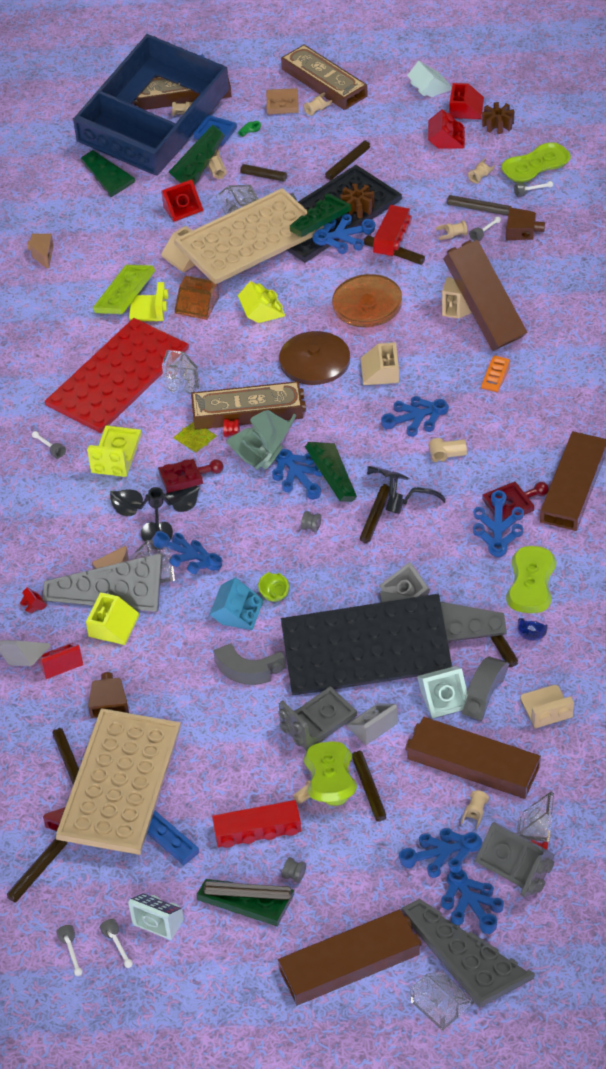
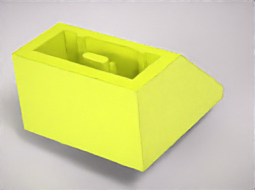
[237,281,285,323]
[86,592,139,645]

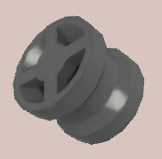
[301,511,322,533]
[282,857,306,883]

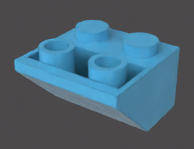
[209,577,264,630]

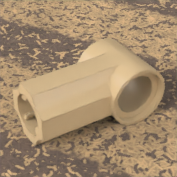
[207,149,227,179]
[428,438,467,462]

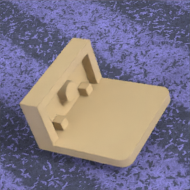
[520,685,574,729]

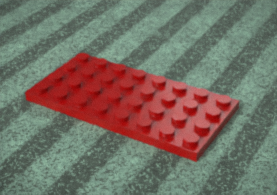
[45,318,189,433]

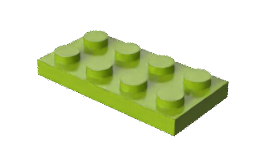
[92,265,155,314]

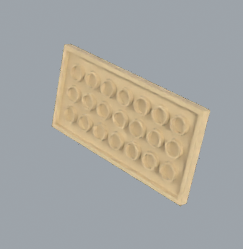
[174,188,324,285]
[56,708,181,855]

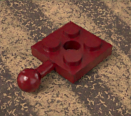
[158,459,224,493]
[482,481,549,522]

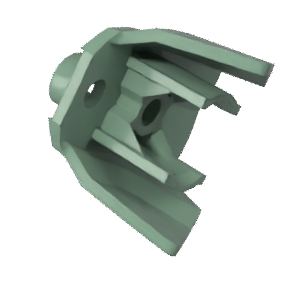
[226,410,296,470]

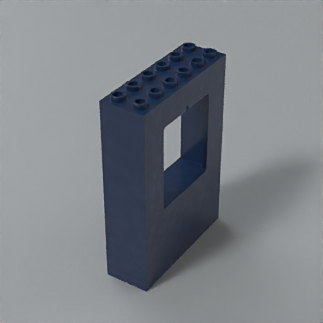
[73,34,229,176]

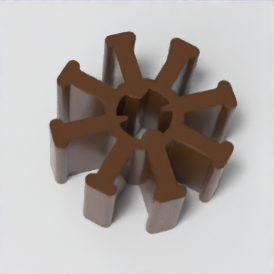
[482,102,515,134]
[340,183,374,218]

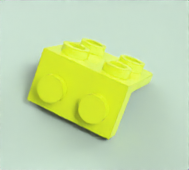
[129,282,169,321]

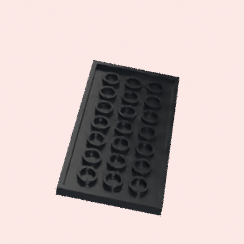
[287,165,402,263]
[280,594,452,696]

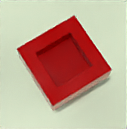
[20,587,47,613]

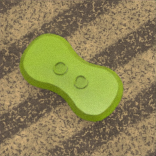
[501,142,571,183]
[506,546,557,613]
[303,741,357,802]

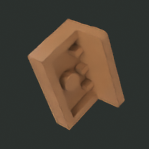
[266,88,299,114]

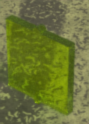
[173,421,217,453]

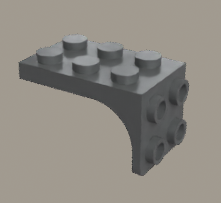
[278,686,357,751]
[475,822,555,897]

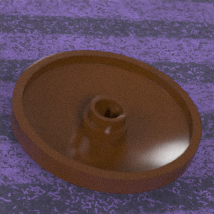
[279,331,350,385]

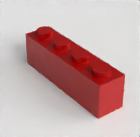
[373,205,412,256]
[212,800,302,848]

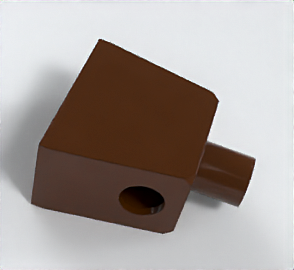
[506,207,545,241]
[88,672,129,718]

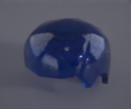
[517,618,548,641]

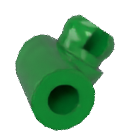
[238,121,261,137]

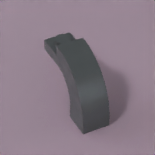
[213,643,286,685]
[462,656,510,721]

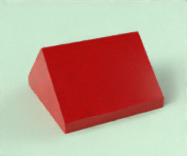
[161,179,204,222]
[37,642,83,679]

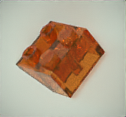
[175,275,219,320]

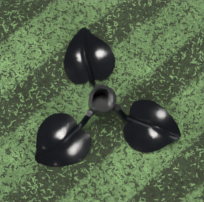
[367,466,446,514]
[110,486,199,549]

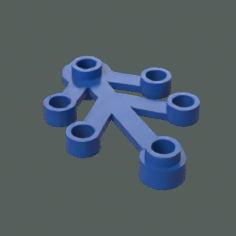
[313,214,376,254]
[381,396,449,437]
[272,449,323,500]
[473,490,524,557]
[152,531,223,574]
[399,828,483,878]
[441,869,504,934]

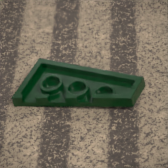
[169,124,225,185]
[81,150,135,197]
[290,193,351,237]
[305,442,357,502]
[197,879,294,927]

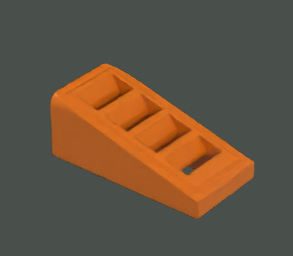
[481,355,510,393]

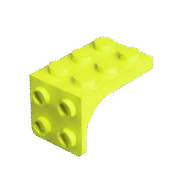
[87,426,142,477]

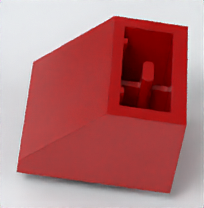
[449,83,484,120]
[428,109,465,149]

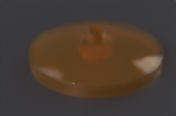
[332,274,402,327]

